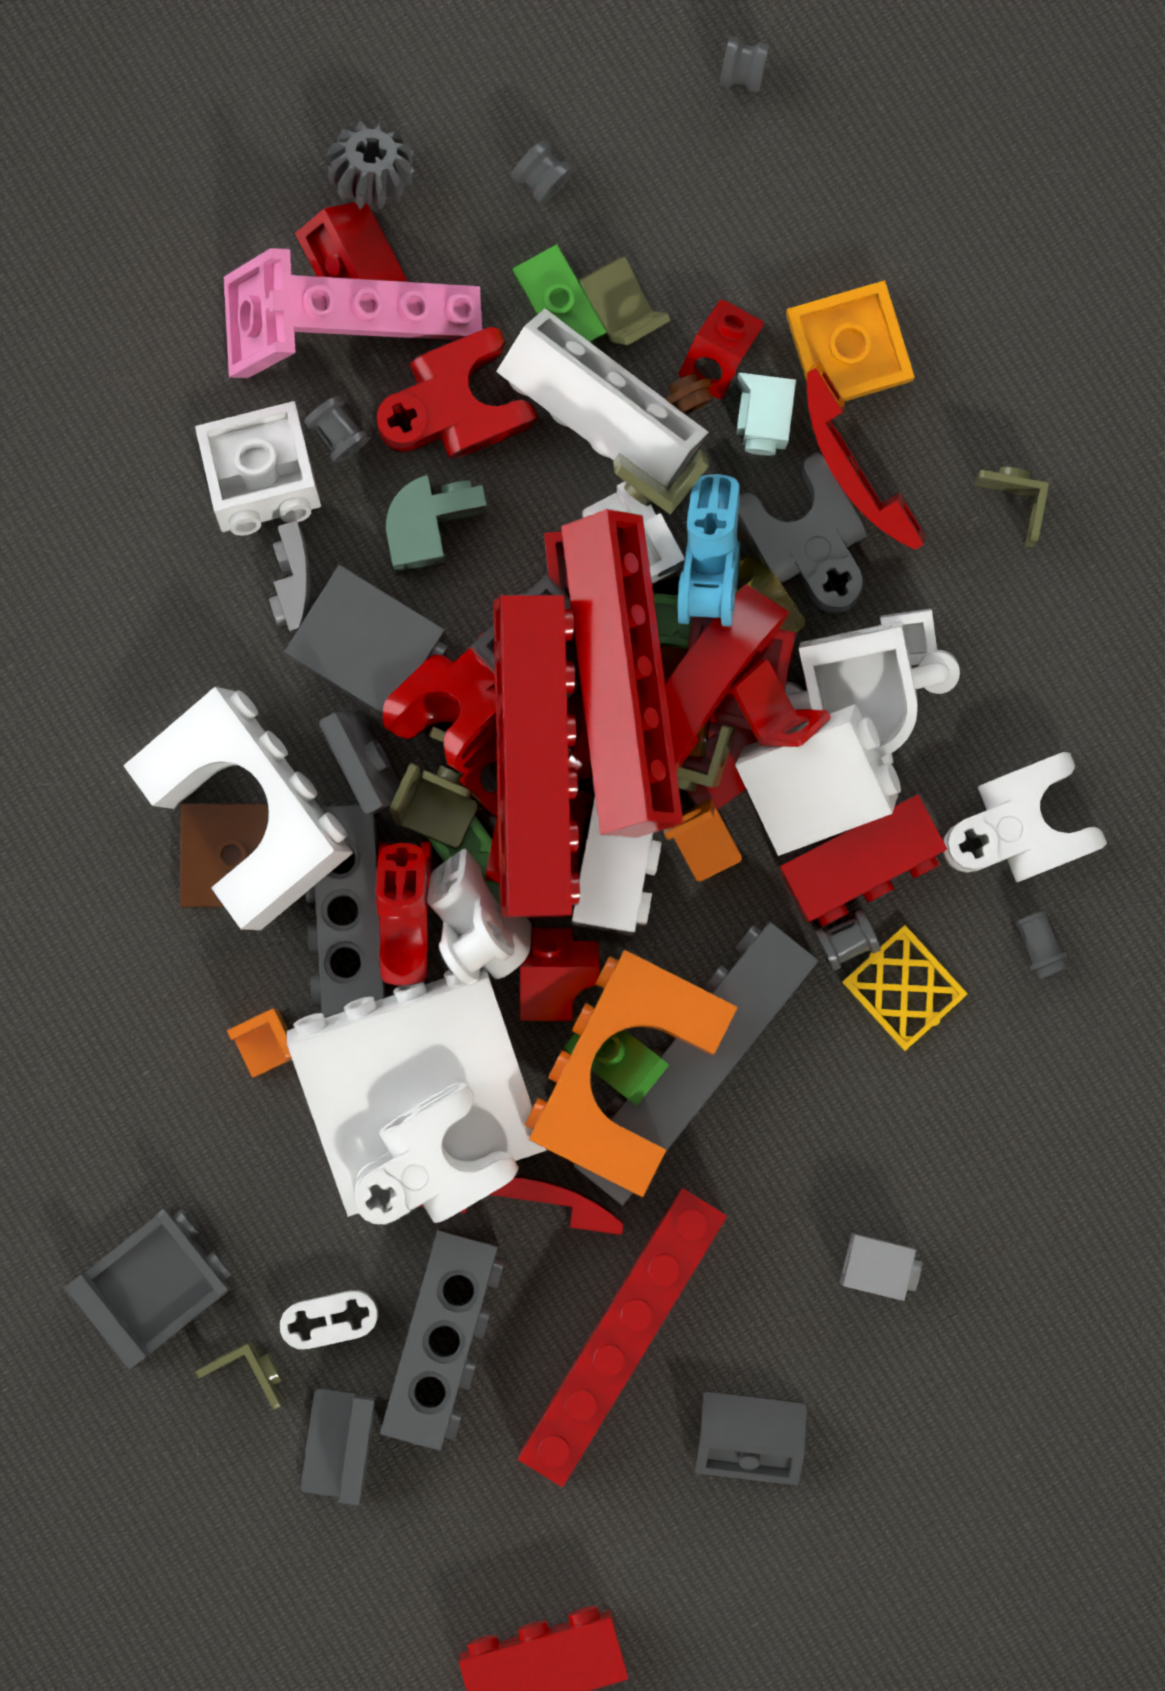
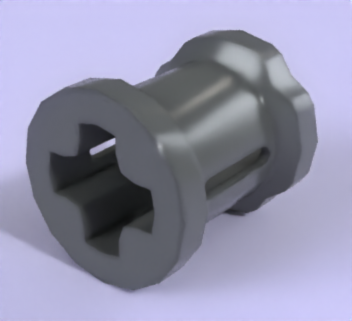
[304,395,371,464]
[814,909,881,971]

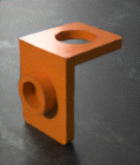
[664,798,742,881]

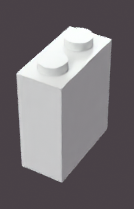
[735,704,901,856]

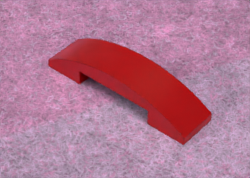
[807,361,926,550]
[665,584,789,772]
[419,1175,623,1235]

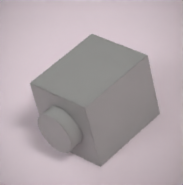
[839,1232,922,1301]

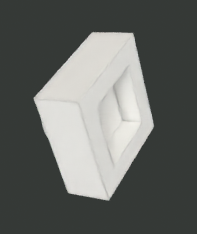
[880,609,937,665]

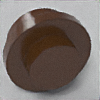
[665,373,713,415]

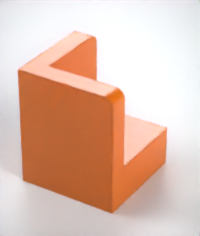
[227,1008,292,1078]

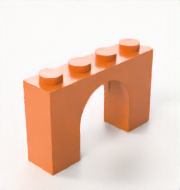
[524,950,738,1197]

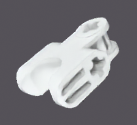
[943,752,1107,883]
[427,848,532,985]
[354,1082,518,1224]

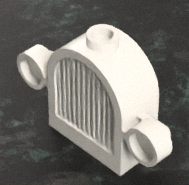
[785,621,960,765]

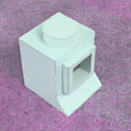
[736,372,796,455]

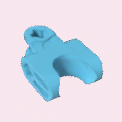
[678,474,740,627]

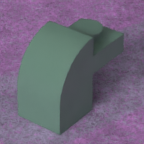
[386,475,488,573]

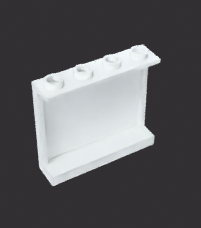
[287,966,547,1217]

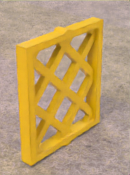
[842,925,968,1051]

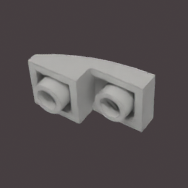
[269,520,310,637]

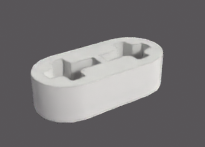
[280,1290,379,1349]

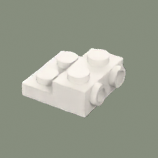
[195,401,321,536]

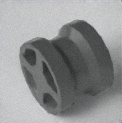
[719,35,770,94]
[511,139,575,205]

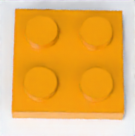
[786,280,915,402]

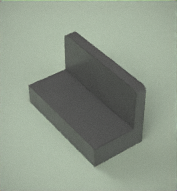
[301,1388,377,1506]
[695,1392,807,1486]

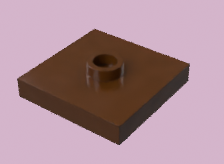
[180,804,269,908]

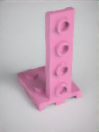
[224,248,482,378]

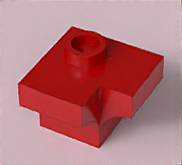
[520,928,599,1021]

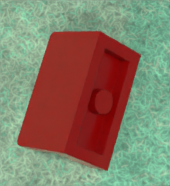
[295,202,408,282]

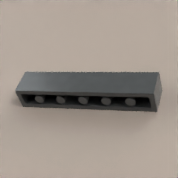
[574,922,819,1206]

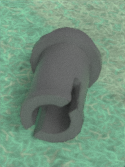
[1014,910,1069,979]

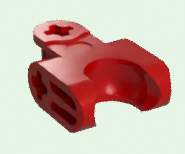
[376,327,539,460]
[382,632,496,774]
[376,841,433,985]

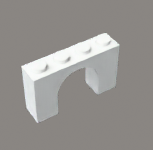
[123,687,353,930]

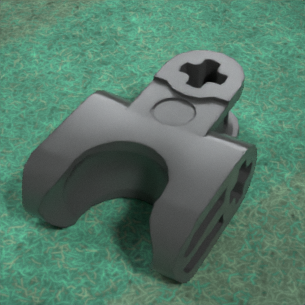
[738,453,866,615]

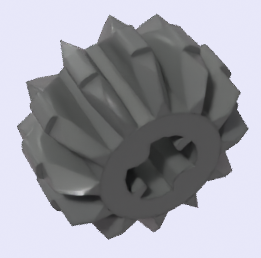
[328,120,414,210]

